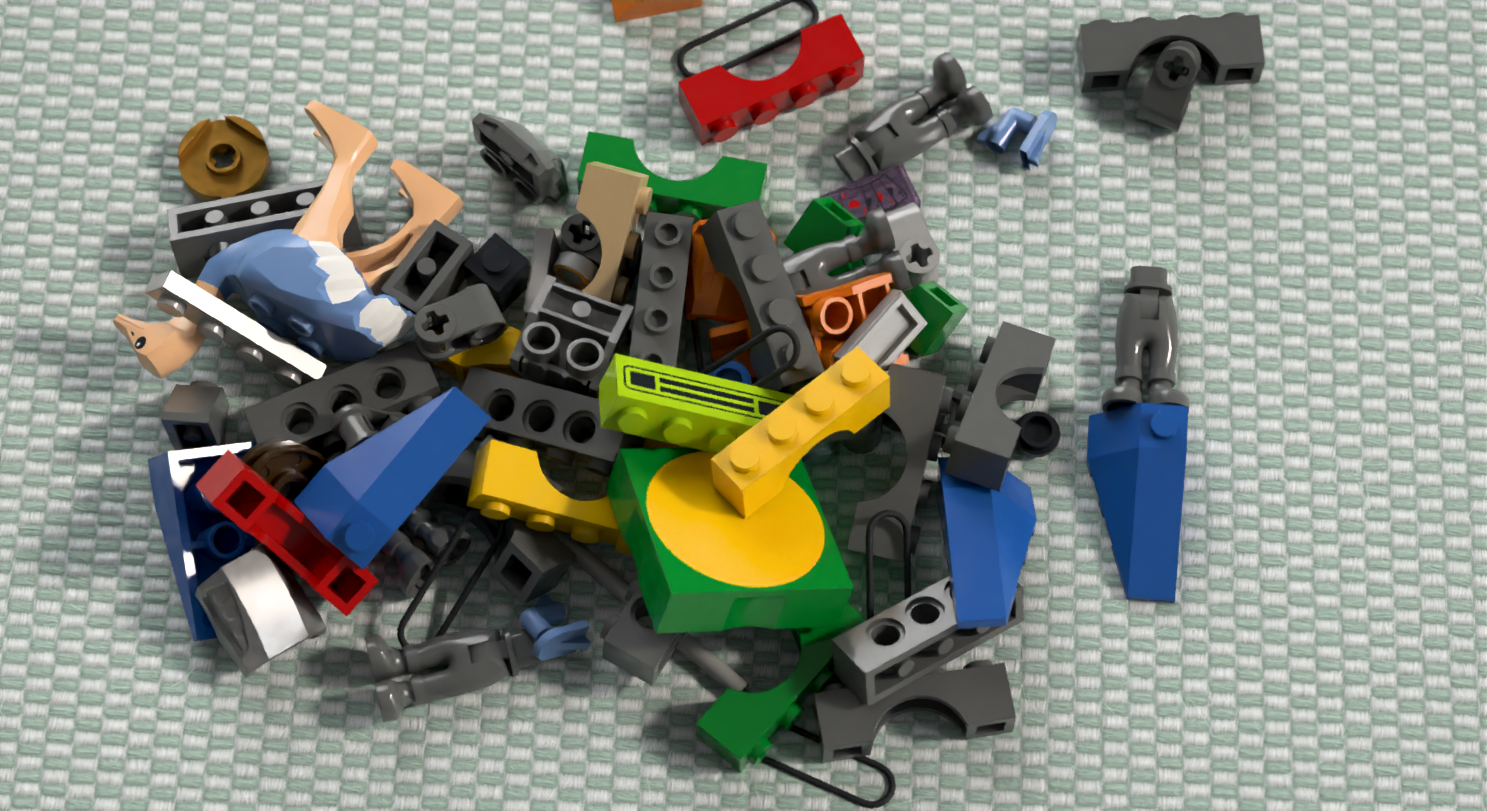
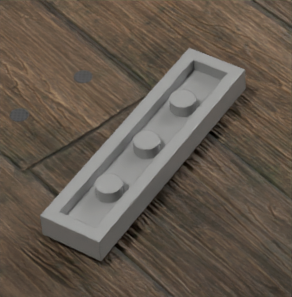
[145,270,327,388]

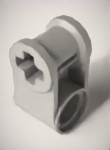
[882,202,940,291]

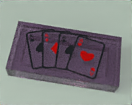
[819,164,921,230]

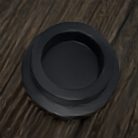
[1016,411,1060,457]

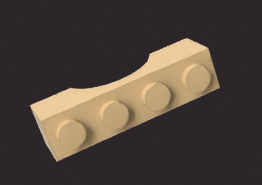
[576,161,653,305]

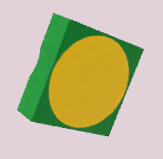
[605,448,854,633]

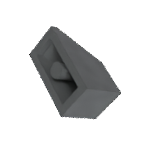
[380,219,474,315]
[161,381,229,451]

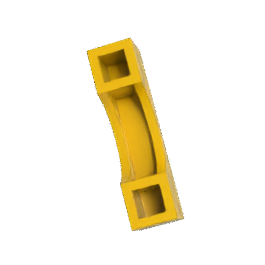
[711,346,890,519]
[467,439,633,555]

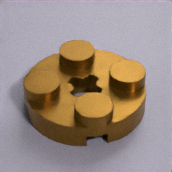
[178,116,271,202]

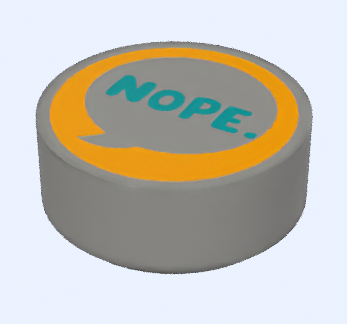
[553,251,599,290]

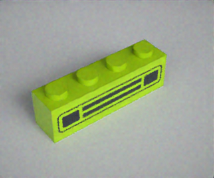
[599,353,793,454]

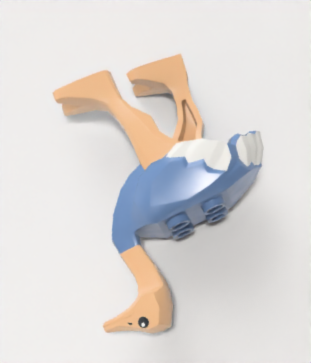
[113,100,463,379]

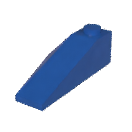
[1086,403,1188,603]
[147,441,257,642]

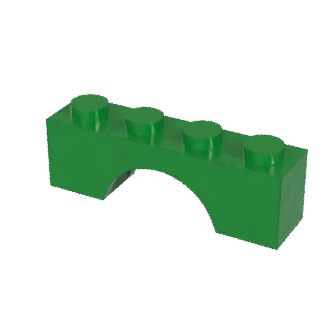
[577,131,767,224]
[783,196,969,357]
[696,603,867,773]

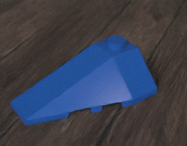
[293,386,492,569]
[937,457,1037,629]

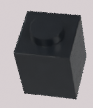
[464,233,530,313]

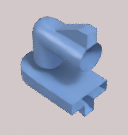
[977,108,1057,170]
[520,594,591,661]

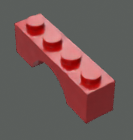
[678,13,865,146]
[196,449,379,616]

